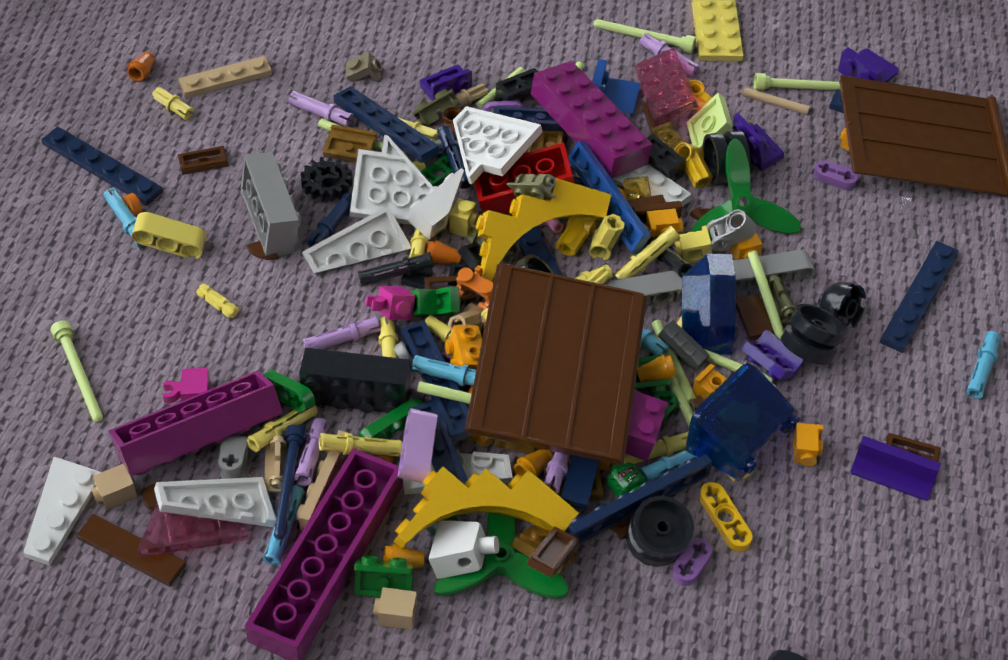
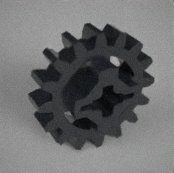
[301,157,352,202]

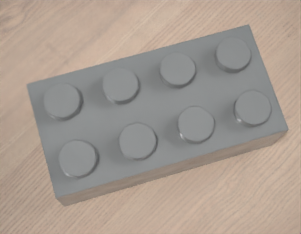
[241,152,301,256]

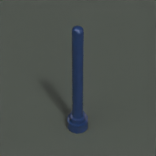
[274,425,307,540]

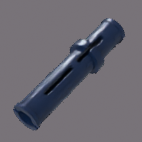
[437,125,473,189]
[306,193,352,247]

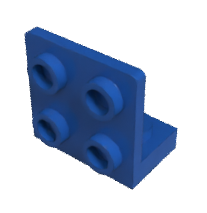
[592,59,640,117]

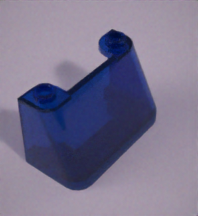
[685,362,800,481]

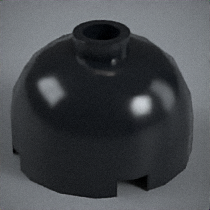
[818,282,866,328]

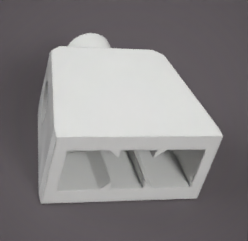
[429,521,499,579]

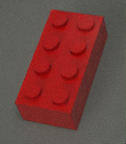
[475,142,575,215]

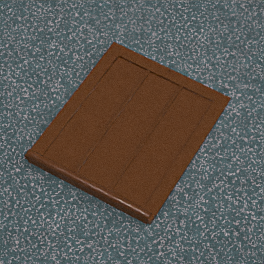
[839,75,1008,197]
[464,263,647,465]

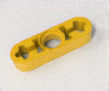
[699,482,752,552]

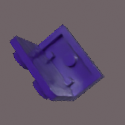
[838,47,899,82]
[732,113,784,171]

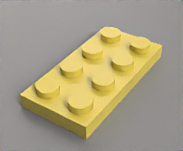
[692,0,743,61]

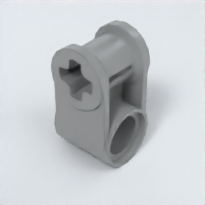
[706,210,757,251]
[218,435,250,479]

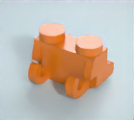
[456,266,493,311]

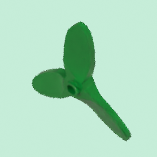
[690,139,801,238]
[434,513,568,599]

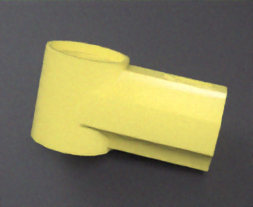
[589,214,625,260]

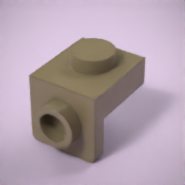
[346,52,382,82]

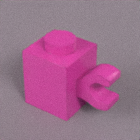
[365,286,415,320]
[163,368,211,403]

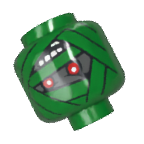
[607,463,647,498]

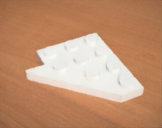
[453,106,543,184]
[350,135,446,229]

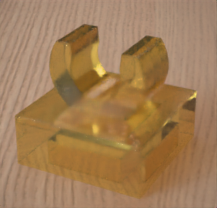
[623,176,651,200]

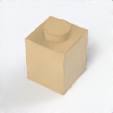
[91,463,137,510]
[373,587,417,630]

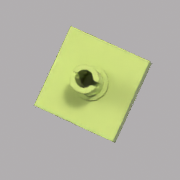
[686,93,733,150]

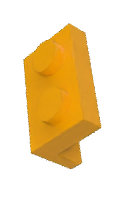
[445,325,482,385]

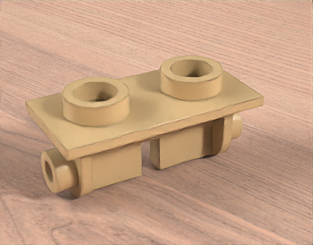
[264,435,288,493]

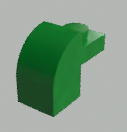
[410,287,461,317]

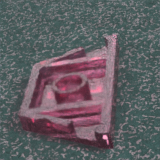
[138,502,248,557]

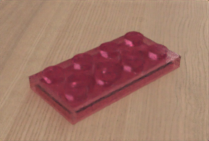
[634,47,699,126]

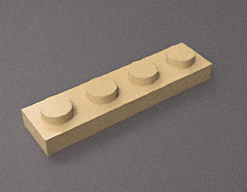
[178,56,272,98]
[296,430,348,531]

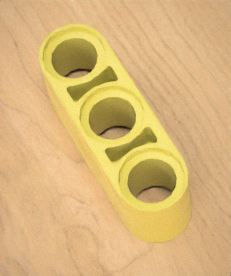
[132,212,207,258]

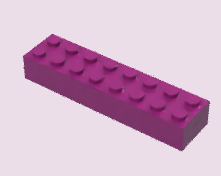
[245,448,403,660]

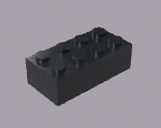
[299,347,411,414]

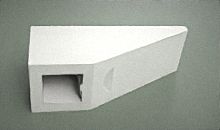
[409,168,464,240]

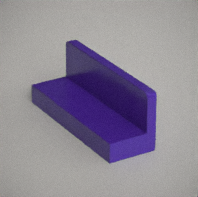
[850,436,941,501]

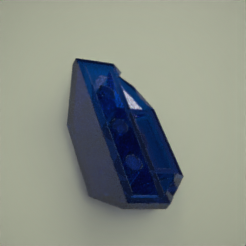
[682,254,736,355]

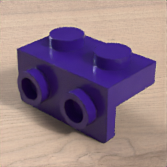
[420,64,472,101]
[741,330,805,381]

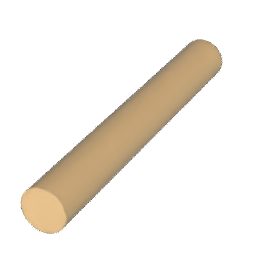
[743,87,810,115]

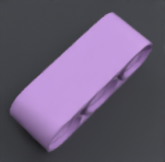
[398,408,437,483]

